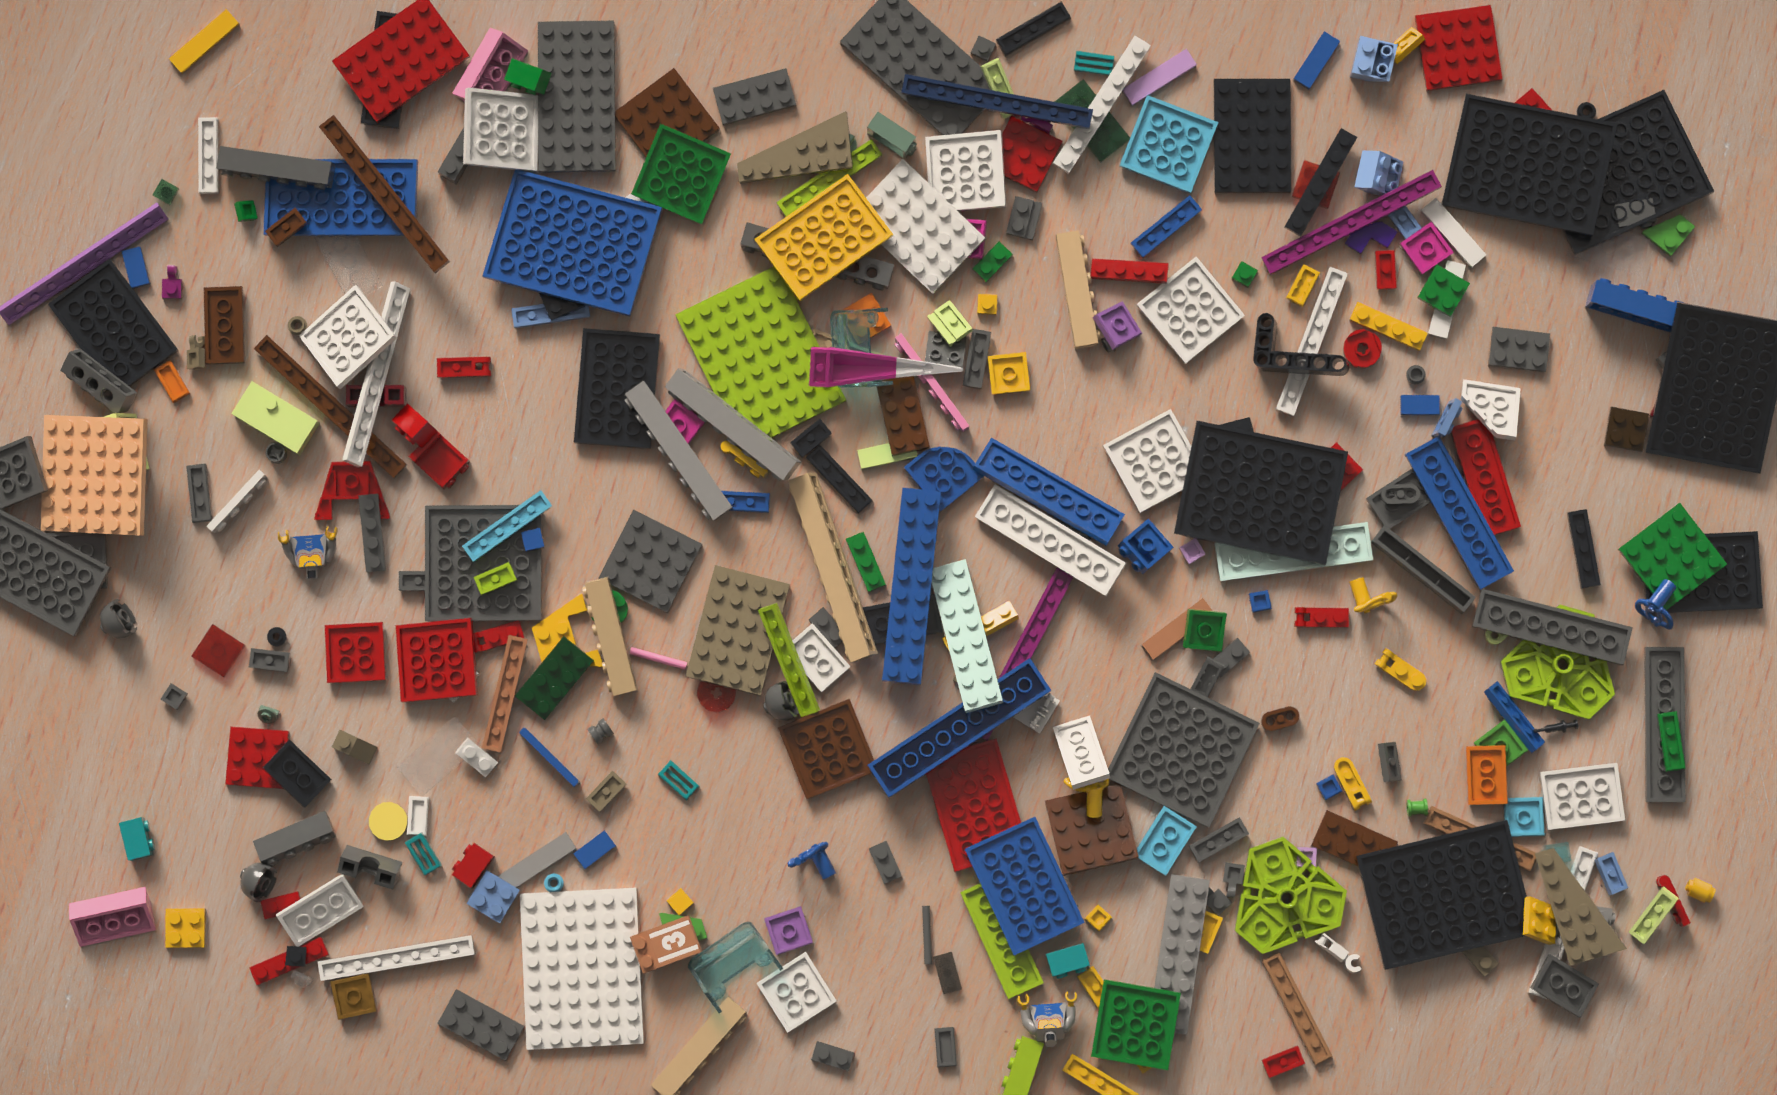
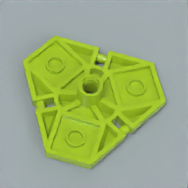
[1500,605,1615,720]
[1234,837,1347,954]

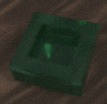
[152,179,179,205]

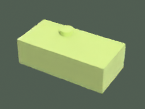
[231,381,320,456]

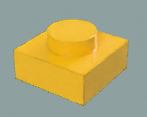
[977,294,997,315]

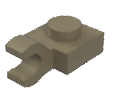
[187,335,205,370]

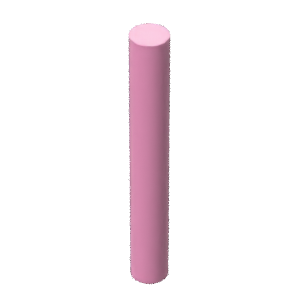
[630,647,687,670]

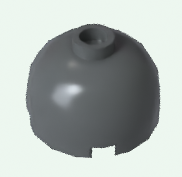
[100,599,137,639]
[764,681,799,721]
[240,863,277,902]

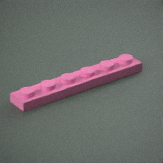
[894,333,969,432]

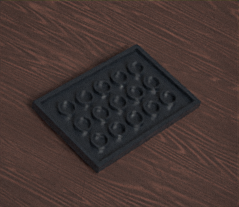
[1213,79,1291,193]
[48,258,179,387]
[574,328,660,449]
[1644,531,1763,614]

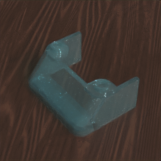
[830,308,893,387]
[688,922,783,1014]

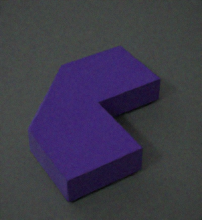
[1345,221,1398,254]

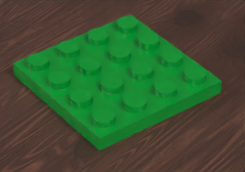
[631,123,731,224]
[1618,503,1727,610]
[1091,979,1181,1070]

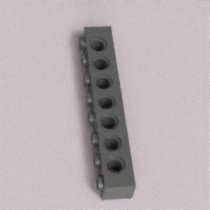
[740,222,894,291]

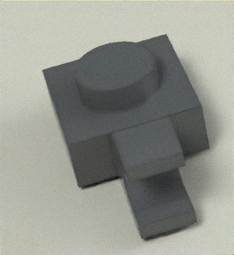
[1223,862,1245,898]
[1206,887,1232,916]

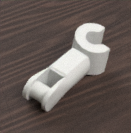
[1314,933,1362,974]

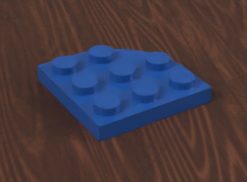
[904,446,985,512]

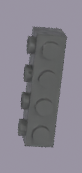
[253,811,337,866]

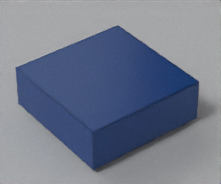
[521,528,545,551]
[1249,590,1272,613]
[1316,774,1342,800]

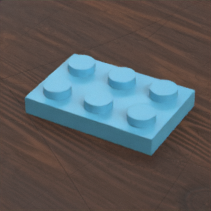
[1137,806,1197,876]

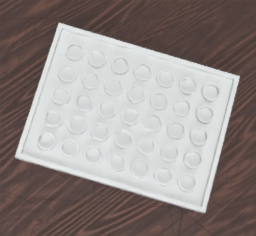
[520,888,644,1050]

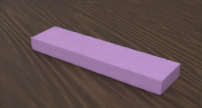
[1123,49,1197,106]

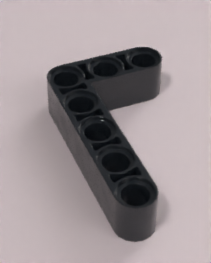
[1253,313,1349,376]

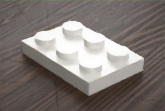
[792,623,851,692]

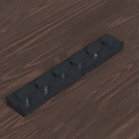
[1284,128,1358,237]

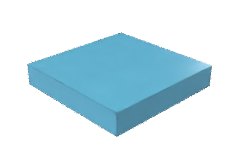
[1503,797,1544,837]

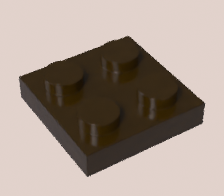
[1604,407,1649,452]

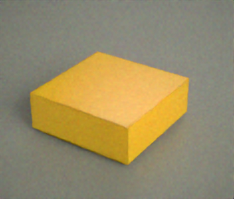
[666,888,694,915]
[1085,904,1112,931]

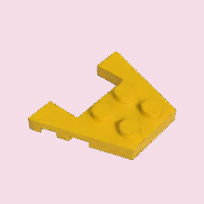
[532,594,602,667]

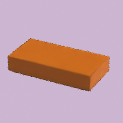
[154,360,190,403]

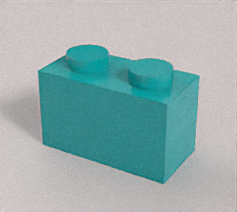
[119,817,155,861]
[1045,943,1090,979]

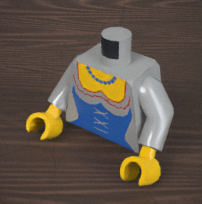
[278,527,338,579]
[1017,991,1077,1047]

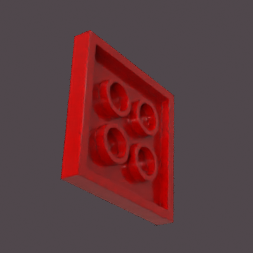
[1002,116,1063,193]
[325,622,386,683]
[225,726,289,789]

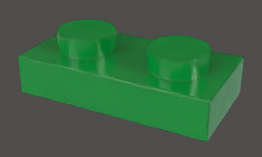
[972,241,1013,282]

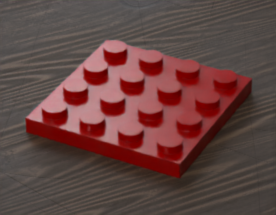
[1415,5,1503,91]
[395,618,478,703]

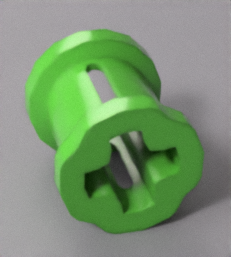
[1406,799,1428,817]

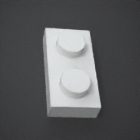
[455,737,498,777]

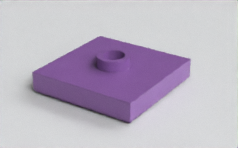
[1092,301,1143,350]
[764,906,813,956]

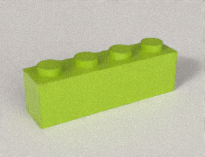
[998,1036,1044,1095]

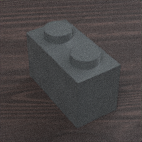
[1614,198,1657,232]

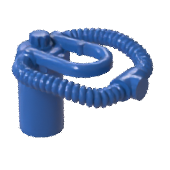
[1635,579,1676,630]
[787,842,836,880]

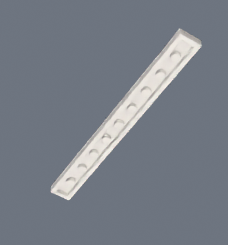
[342,281,410,467]

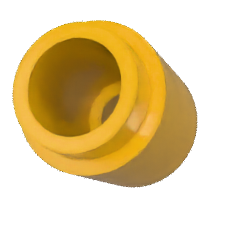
[1685,878,1716,903]

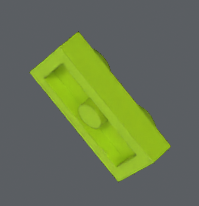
[474,562,517,596]

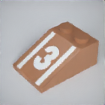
[630,915,702,974]

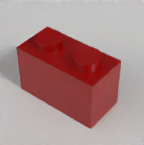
[392,403,437,448]
[452,843,495,888]

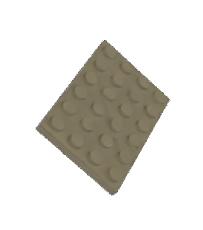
[686,565,790,696]

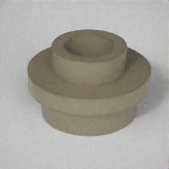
[288,316,307,336]

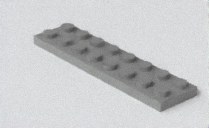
[1154,874,1210,1035]

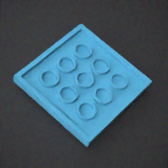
[1119,95,1218,194]

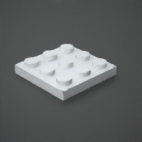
[757,952,837,1033]

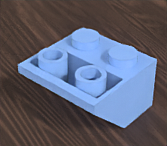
[1350,36,1398,82]
[1354,150,1403,196]

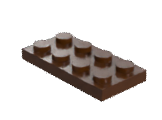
[204,286,245,365]
[876,376,930,456]
[1311,810,1398,866]

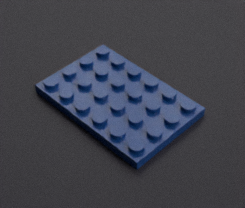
[965,817,1085,955]

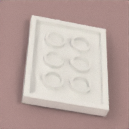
[1539,763,1625,830]

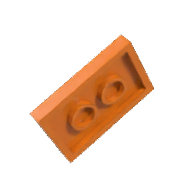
[1466,745,1508,805]

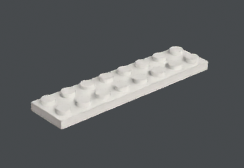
[975,484,1127,597]

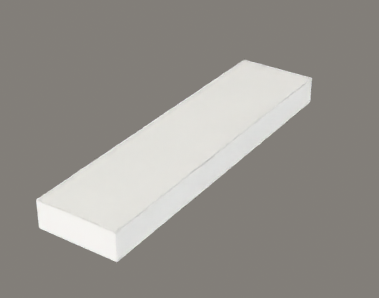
[198,117,219,194]
[1421,198,1486,268]
[1428,260,1466,339]

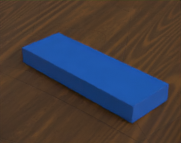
[1293,31,1340,90]
[722,491,770,513]

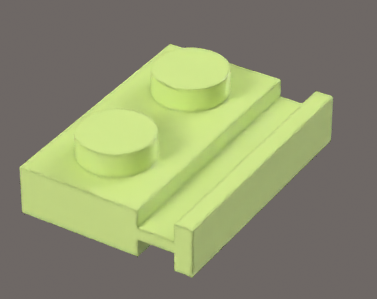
[927,300,973,347]

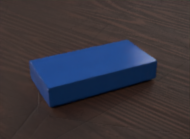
[122,247,150,288]
[1400,395,1440,415]
[573,830,616,869]

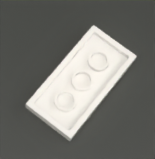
[1053,716,1110,790]
[276,874,364,947]

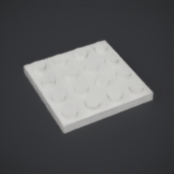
[463,87,538,172]
[925,130,1006,211]
[1137,257,1245,364]
[299,285,397,389]
[1103,409,1191,513]

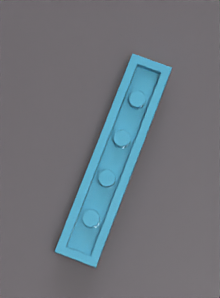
[462,490,552,562]

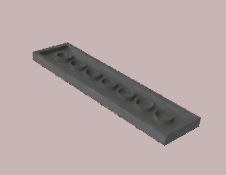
[1472,589,1633,665]
[1644,647,1686,802]

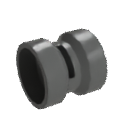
[266,443,287,464]
[588,718,614,744]

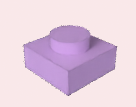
[1179,538,1206,564]
[1297,847,1317,867]

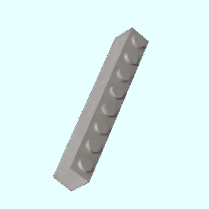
[665,368,801,481]
[625,381,733,521]

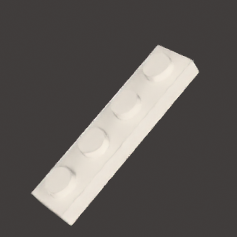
[207,470,267,533]

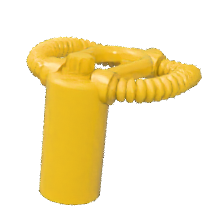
[1349,577,1397,614]
[1063,777,1109,818]

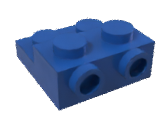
[1117,519,1174,574]

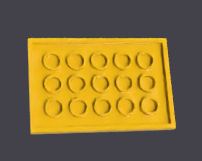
[754,174,893,302]

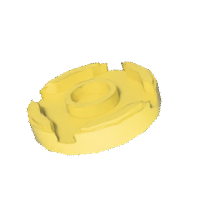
[369,802,408,841]

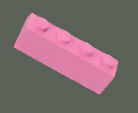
[452,28,528,102]
[69,887,156,947]

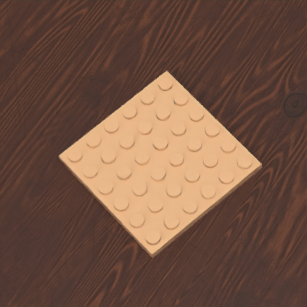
[41,415,148,536]

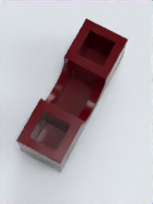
[346,385,406,407]

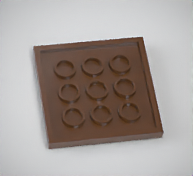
[615,68,720,157]
[778,699,874,800]
[1045,784,1139,876]

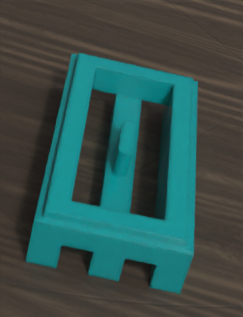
[1074,51,1114,76]
[658,760,699,801]
[405,832,442,875]

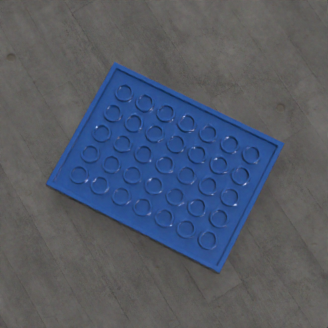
[482,170,662,317]

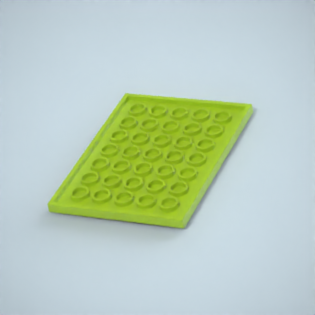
[675,267,846,449]

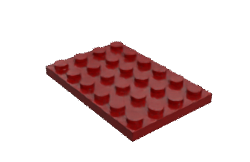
[332,0,470,123]
[926,738,1021,872]

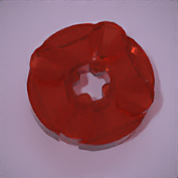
[697,681,736,713]

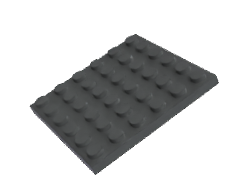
[425,505,542,622]
[1108,672,1260,828]

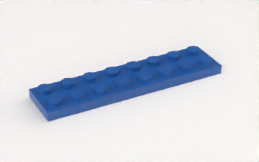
[1405,436,1514,590]
[973,438,1125,546]

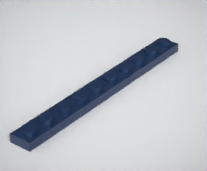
[901,74,1093,129]

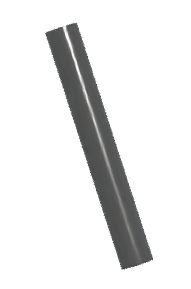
[922,906,932,964]

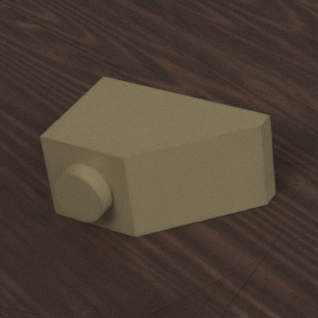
[332,730,377,764]

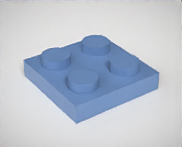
[1431,398,1463,438]
[466,870,520,923]

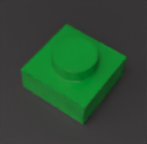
[234,200,258,222]
[1232,261,1258,288]

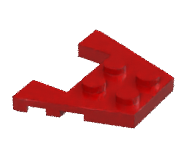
[314,461,390,520]

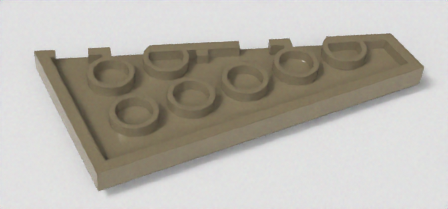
[737,111,853,184]
[1535,848,1627,966]

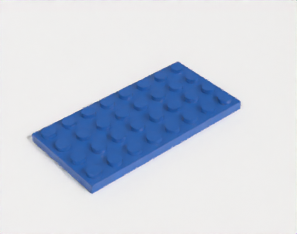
[263,159,418,236]

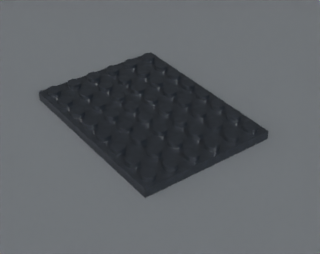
[1562,90,1714,255]
[1442,94,1618,236]
[1645,302,1777,474]
[1174,421,1348,565]
[1356,820,1527,970]

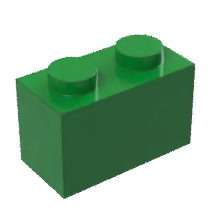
[504,58,552,96]

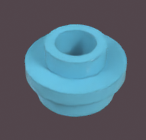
[544,874,564,892]

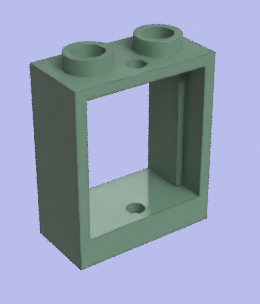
[867,112,917,159]

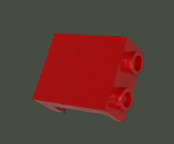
[408,431,470,489]

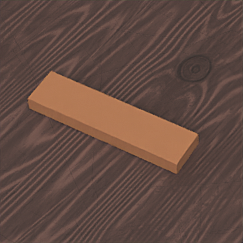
[1142,598,1213,660]

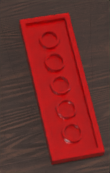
[1451,419,1521,535]

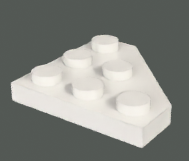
[1461,379,1521,441]

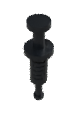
[1533,719,1579,734]

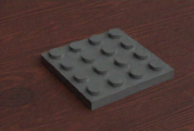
[599,509,702,613]

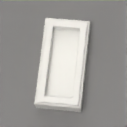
[407,796,429,836]

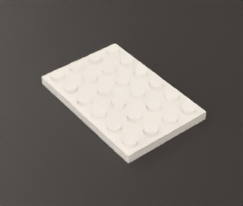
[866,159,986,294]

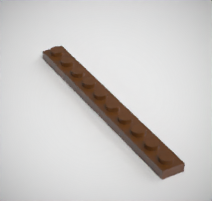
[319,115,450,274]
[254,335,407,479]

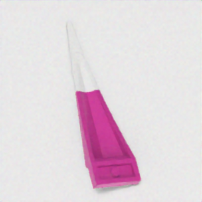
[809,347,963,387]

